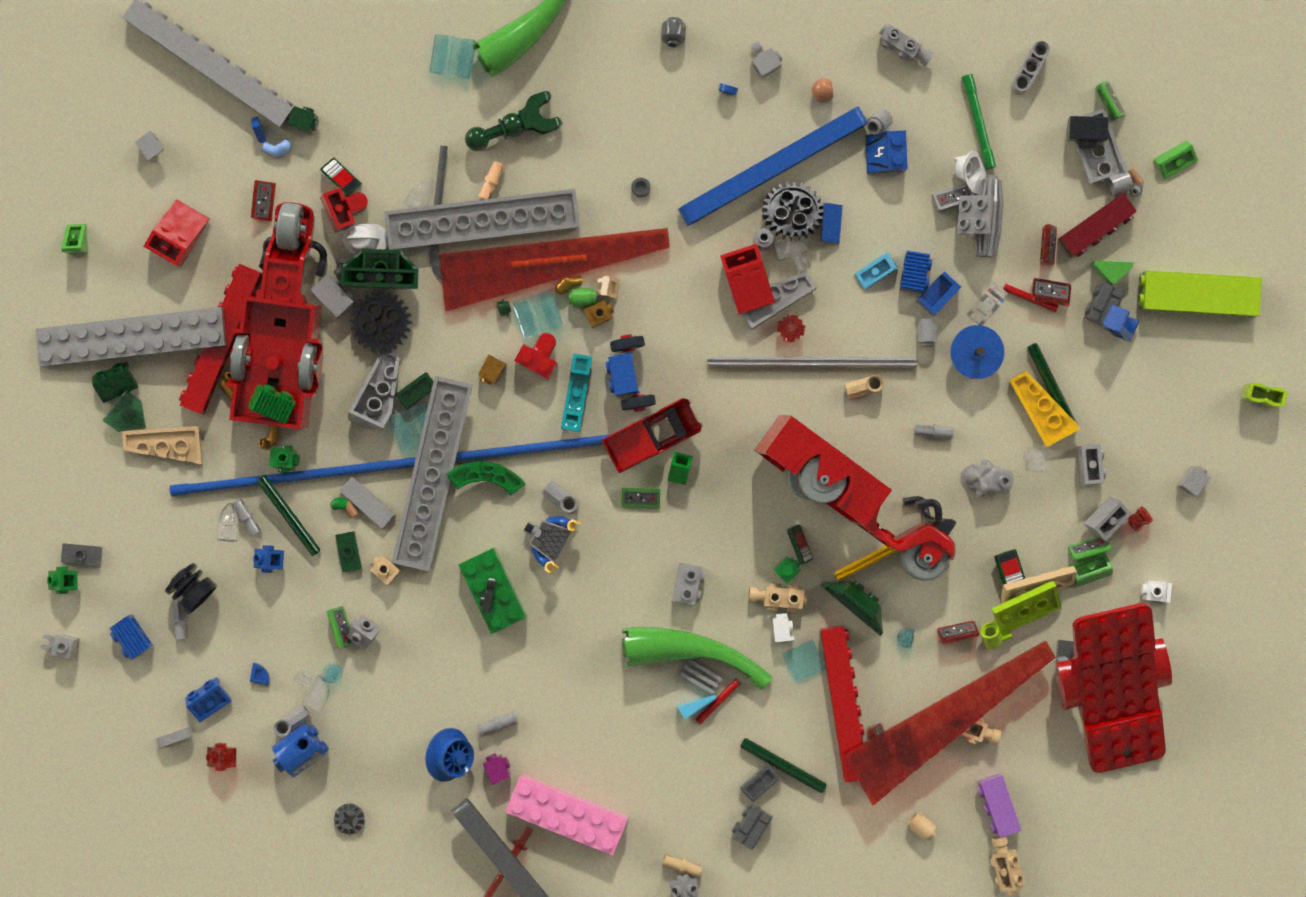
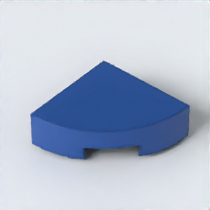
[251,116,266,143]
[250,662,270,685]

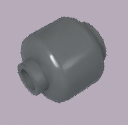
[661,17,686,47]

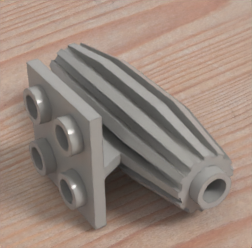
[957,175,1004,258]

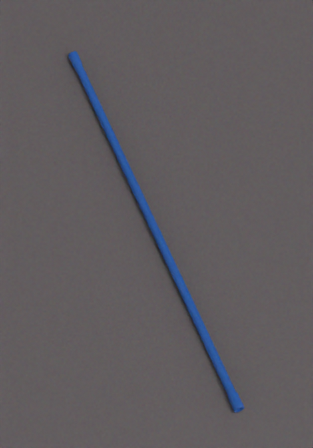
[170,434,611,497]

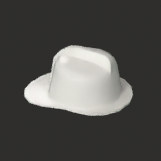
[954,151,987,194]
[343,224,389,254]

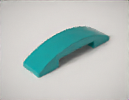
[561,353,592,432]

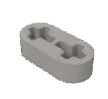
[156,727,193,748]

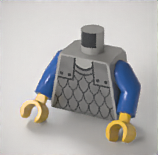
[524,516,581,575]

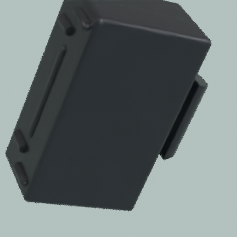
[1067,115,1109,149]

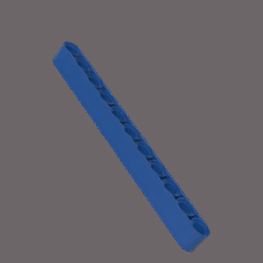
[678,106,867,226]

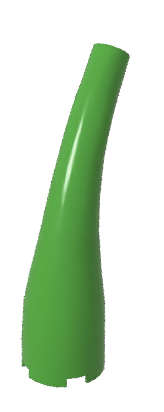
[472,0,566,78]
[622,627,772,690]

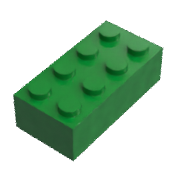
[458,547,527,634]

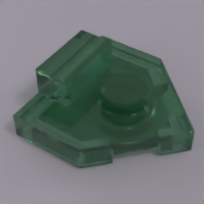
[102,389,146,432]

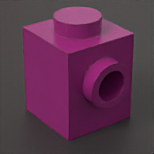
[483,753,511,785]

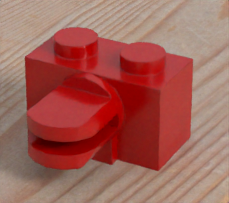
[320,187,368,233]
[514,333,558,380]

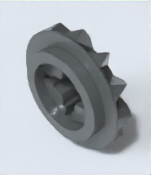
[333,803,365,835]

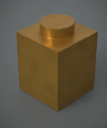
[478,354,507,385]

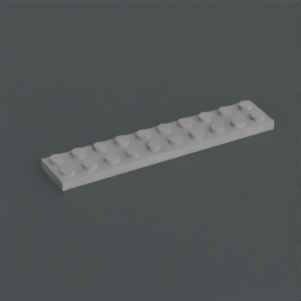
[384,189,580,250]
[36,307,227,367]
[392,376,473,571]

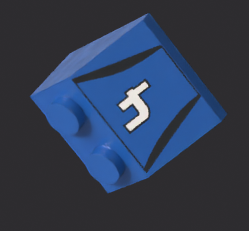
[865,130,908,174]

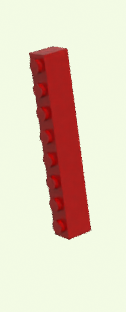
[179,264,263,415]
[820,625,871,783]

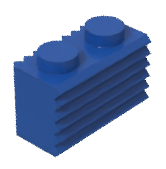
[899,250,932,293]
[110,614,153,660]

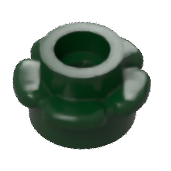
[496,299,512,317]

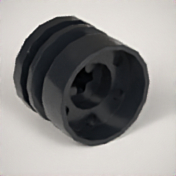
[165,563,217,614]

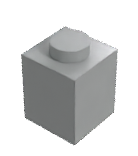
[1178,466,1211,496]

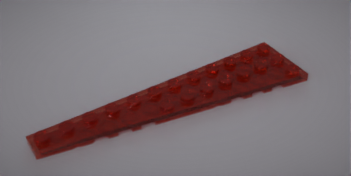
[439,228,670,312]
[843,640,1056,806]

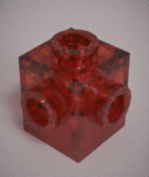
[777,314,805,343]
[206,743,237,771]

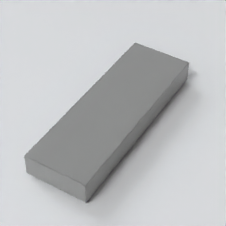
[339,476,395,529]

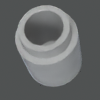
[866,109,892,135]
[753,228,773,251]
[917,319,937,347]

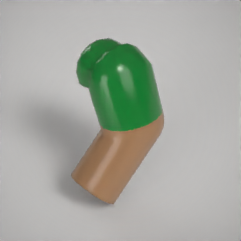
[330,497,359,519]

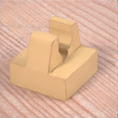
[596,276,619,299]

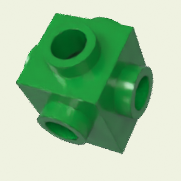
[269,445,300,473]
[47,567,78,594]

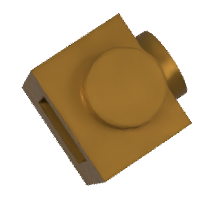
[583,300,614,328]

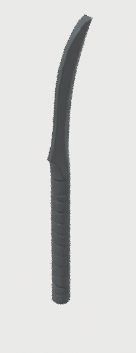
[430,145,448,280]

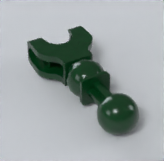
[465,91,563,151]

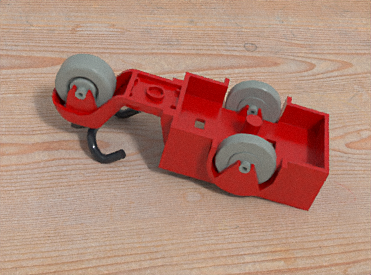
[225,202,327,429]
[754,415,956,581]

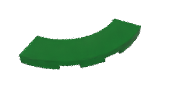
[445,461,525,495]

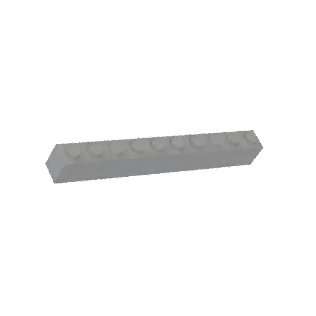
[122,0,293,130]

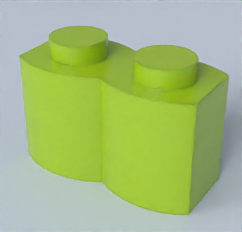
[1241,383,1288,407]

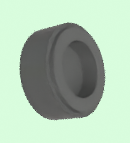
[631,177,650,197]

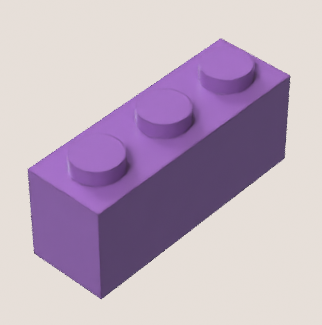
[977,773,1021,838]

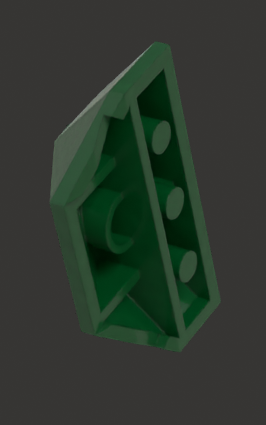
[340,249,419,290]
[820,580,883,636]

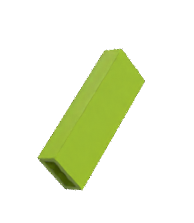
[1138,270,1262,317]

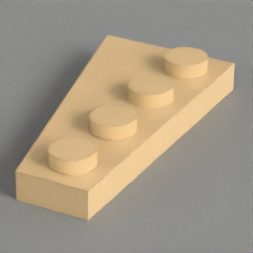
[122,426,203,464]

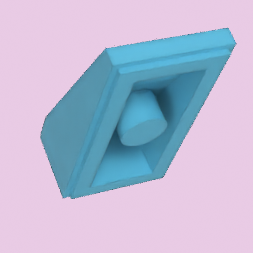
[855,252,898,290]
[677,694,717,719]

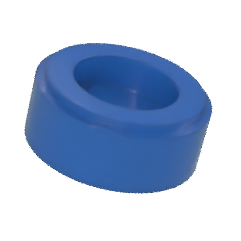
[718,83,738,96]

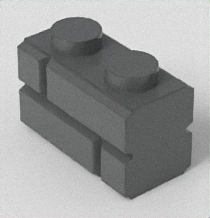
[1084,282,1125,326]
[731,803,773,850]

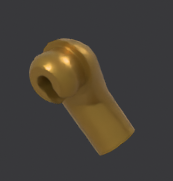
[555,276,582,295]
[220,371,233,401]
[258,426,279,450]

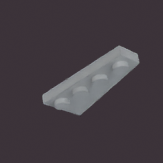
[731,272,817,330]

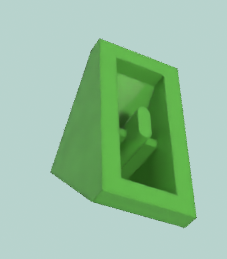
[61,224,88,255]
[1091,261,1134,285]

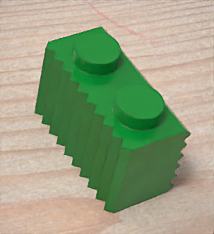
[248,384,296,424]

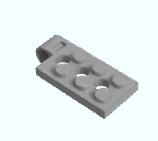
[1067,108,1133,196]

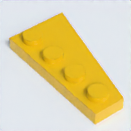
[1009,370,1081,447]

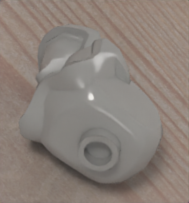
[961,460,1013,497]

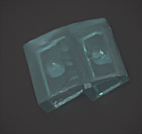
[429,34,476,79]
[513,289,564,338]
[389,402,428,453]

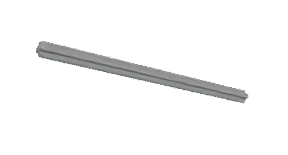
[707,357,917,368]

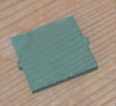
[782,639,826,682]

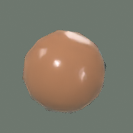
[812,78,834,103]

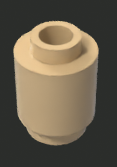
[907,812,937,841]

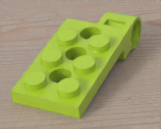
[980,581,1062,649]

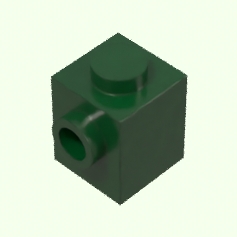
[287,106,319,135]

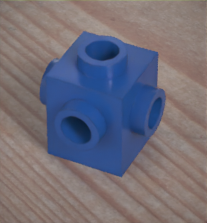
[253,545,284,573]

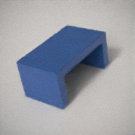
[917,271,961,316]
[1102,305,1139,342]

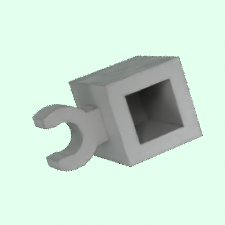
[751,41,782,79]
[40,634,80,659]

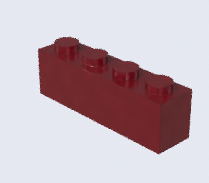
[1058,193,1137,258]

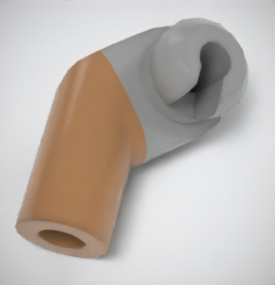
[1128,168,1144,197]

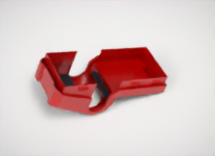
[601,398,703,474]

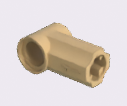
[845,375,884,400]

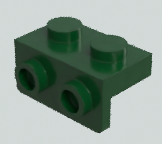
[92,362,138,403]

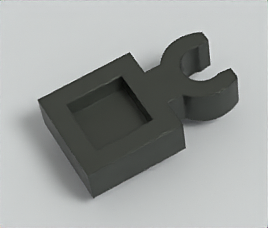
[479,578,496,612]

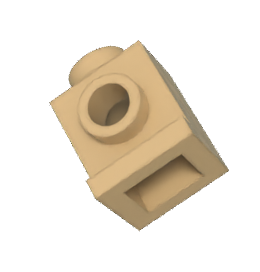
[370,555,402,585]

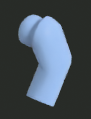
[262,140,291,157]

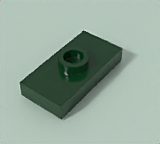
[395,372,434,410]
[335,531,362,572]

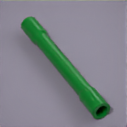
[962,74,996,170]

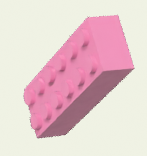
[506,774,628,856]

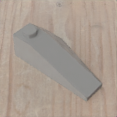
[348,348,400,430]

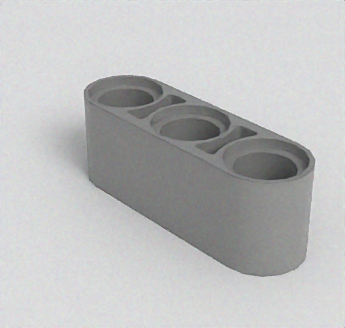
[1011,41,1050,95]

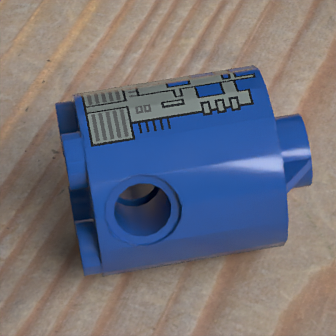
[272,724,329,777]

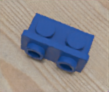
[185,677,232,723]

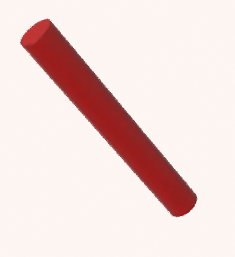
[1003,283,1059,313]
[695,678,741,725]

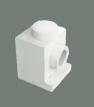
[1141,580,1172,603]
[772,613,794,642]

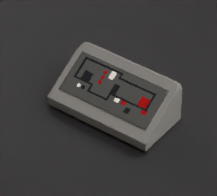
[932,183,974,212]

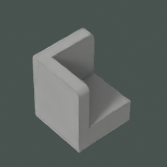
[135,131,164,163]

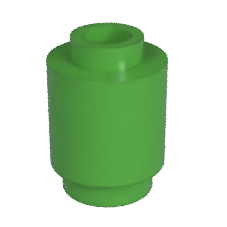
[569,288,596,308]

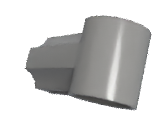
[542,480,579,513]
[274,705,312,737]

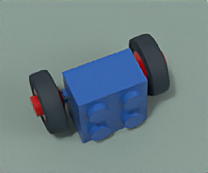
[605,334,656,412]

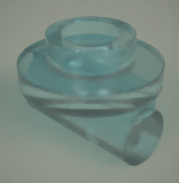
[897,628,915,648]
[323,663,342,684]

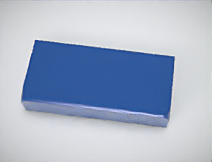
[820,203,843,244]

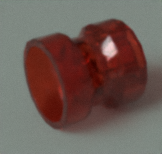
[1127,506,1153,532]

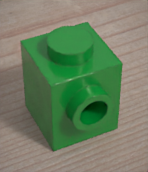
[667,452,693,485]
[773,556,801,584]

